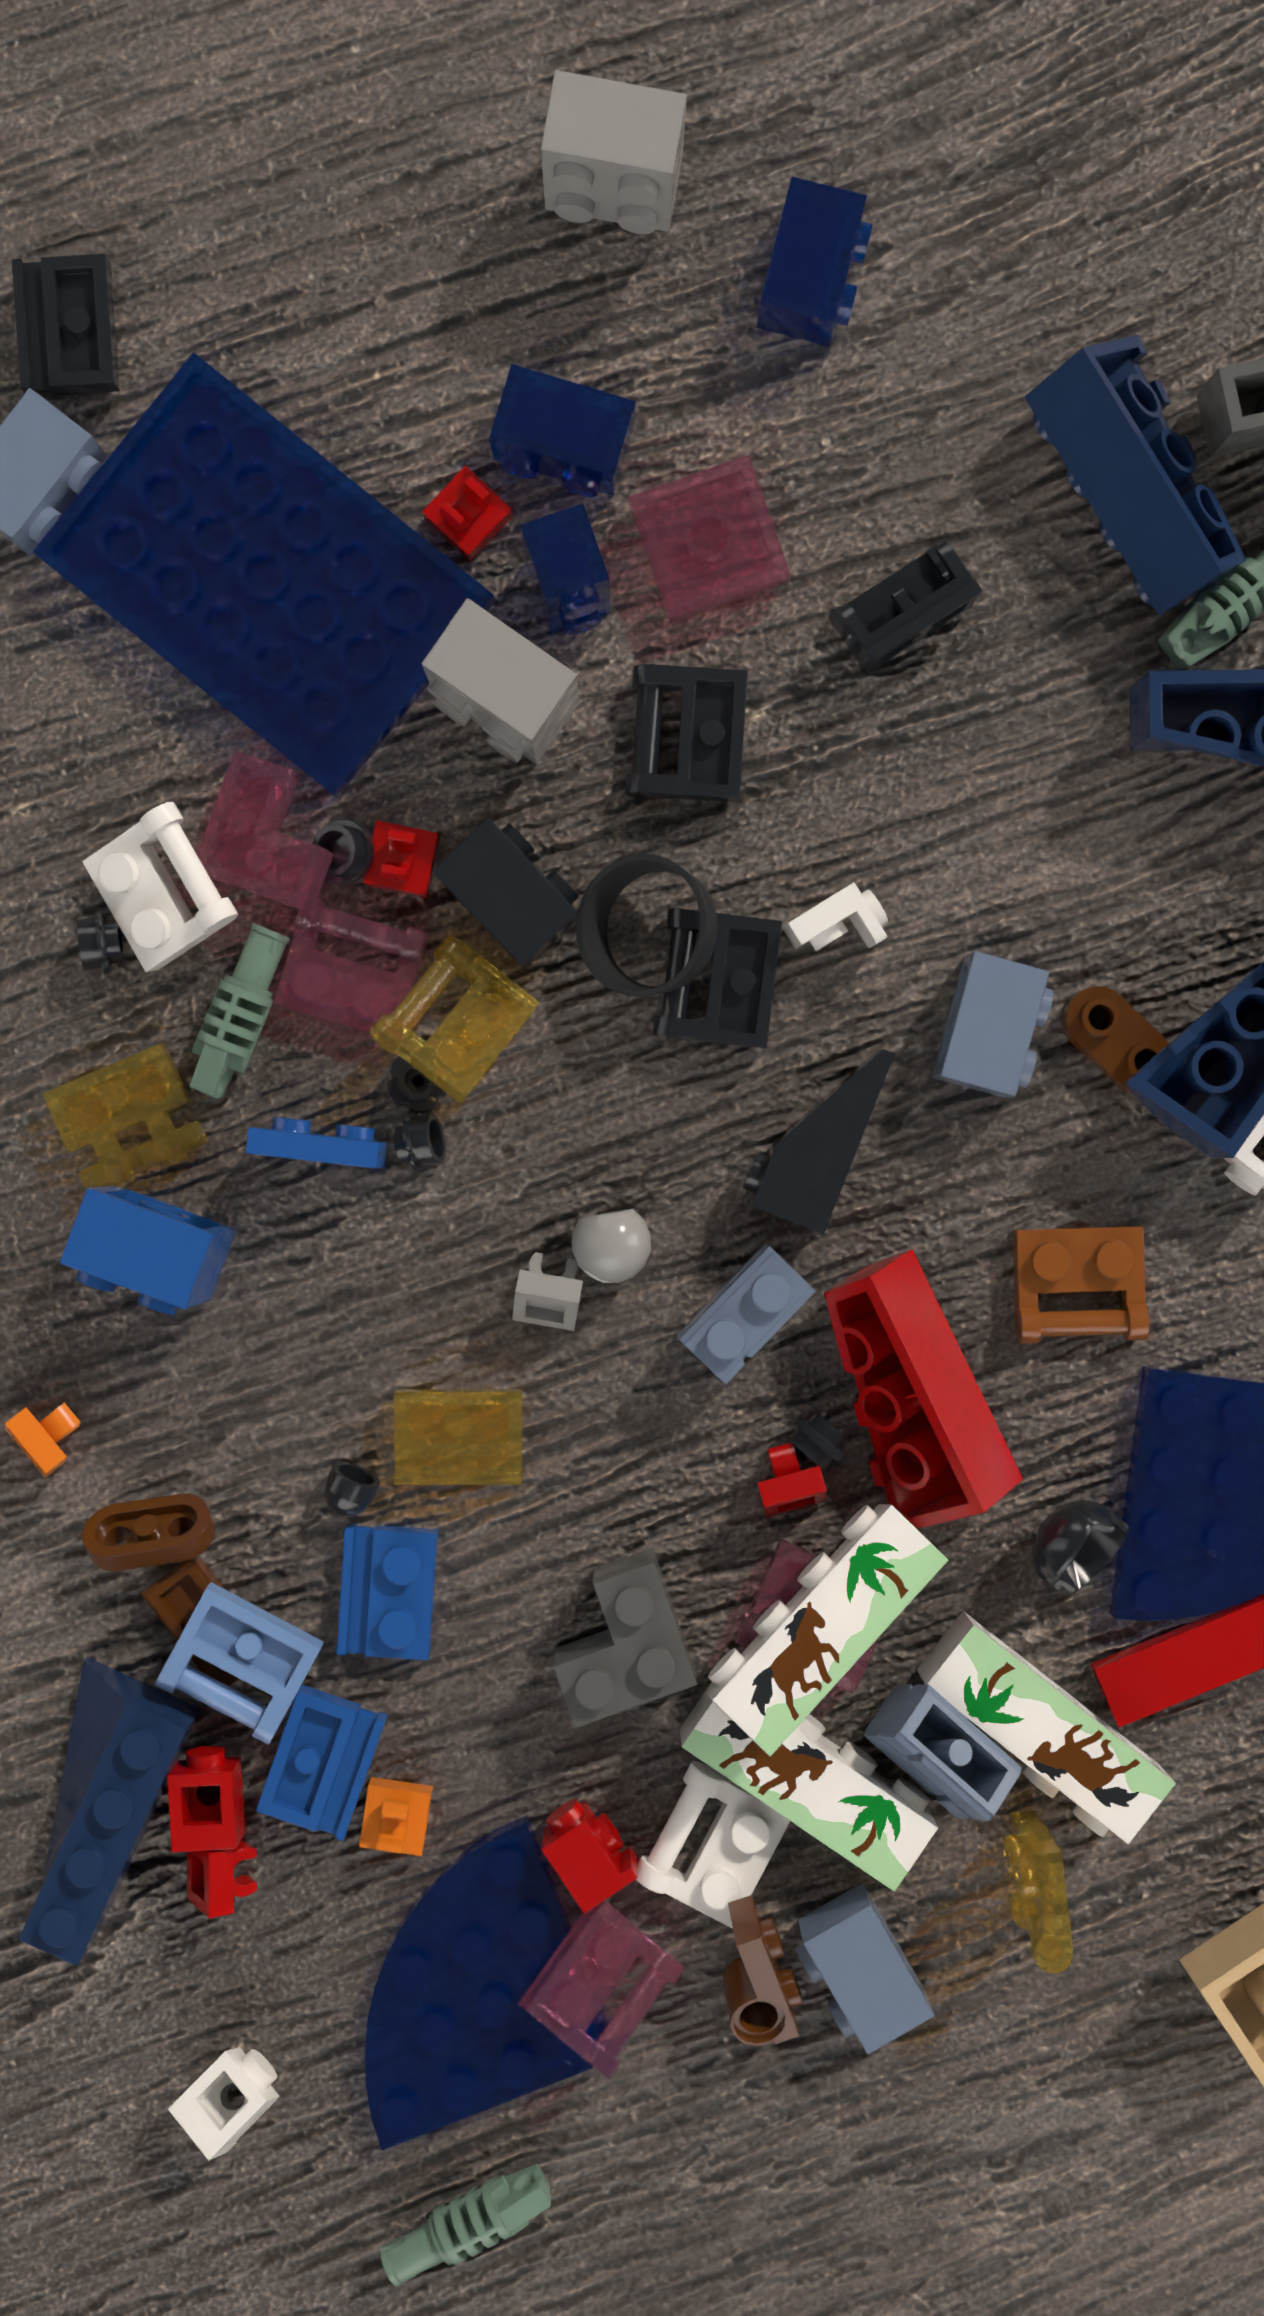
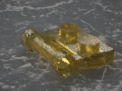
[370,936,540,1104]
[1003,1810,1073,1973]

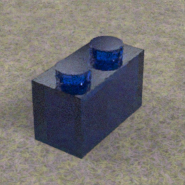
[756,177,873,346]
[489,364,636,497]
[520,503,610,635]

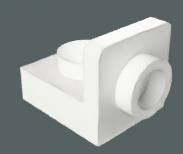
[782,882,888,951]

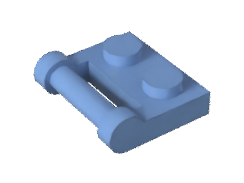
[155,1582,324,1745]

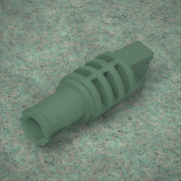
[1158,550,1264,670]
[190,923,291,1098]
[380,2164,551,2287]

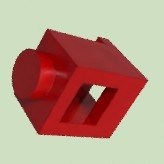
[167,1746,248,1853]
[541,1798,638,1914]

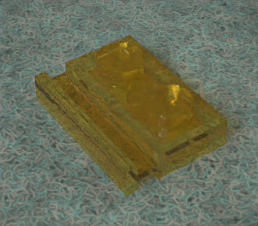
[394,1389,523,1485]

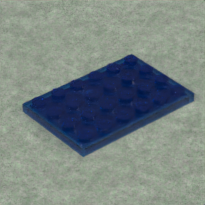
[33,352,495,799]

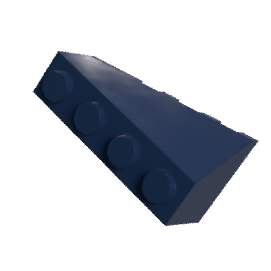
[1024,335,1246,616]
[1130,669,1264,767]
[1124,962,1264,1158]
[18,1657,201,1966]

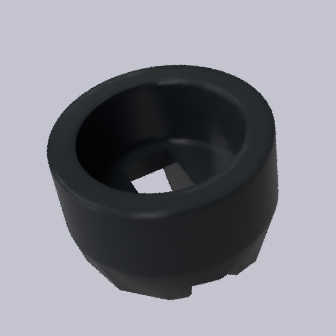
[324,1462,380,1517]

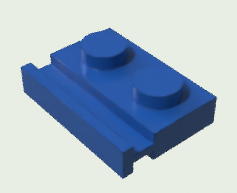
[245,1117,389,1169]
[336,1523,439,1660]
[256,1684,388,1841]

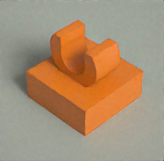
[5,1403,81,1478]
[359,1777,433,1856]

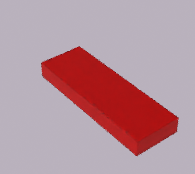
[1090,1593,1264,1728]

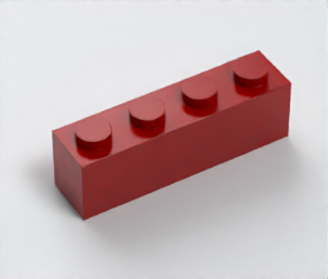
[824,1249,1023,1529]

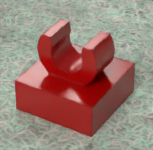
[422,465,513,562]
[363,820,440,898]
[758,1443,827,1518]
[187,1841,257,1919]

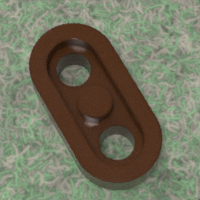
[1061,986,1169,1094]
[82,1494,215,1571]

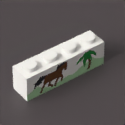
[705,1504,948,1757]
[917,1611,1176,1844]
[680,1682,938,1892]

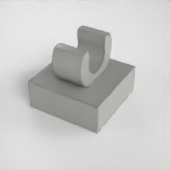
[512,1252,583,1331]

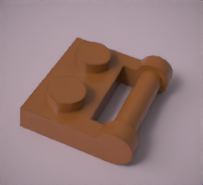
[1012,1226,1150,1344]

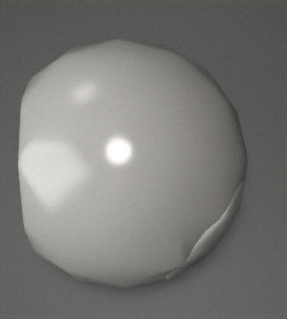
[572,1209,651,1283]

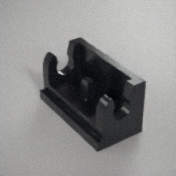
[829,541,983,675]

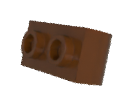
[723,1895,804,2046]

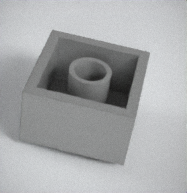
[541,70,687,234]
[422,598,580,765]

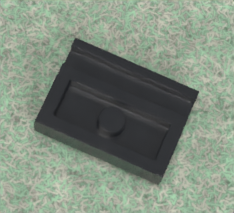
[12,253,120,395]

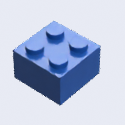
[60,1185,237,1315]

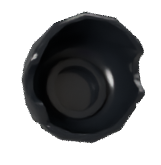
[1032,1500,1130,1593]

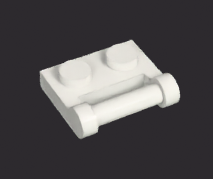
[82,802,238,972]
[636,1761,790,1929]

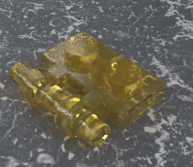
[43,1043,208,1190]

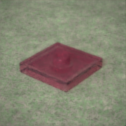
[628,455,791,623]

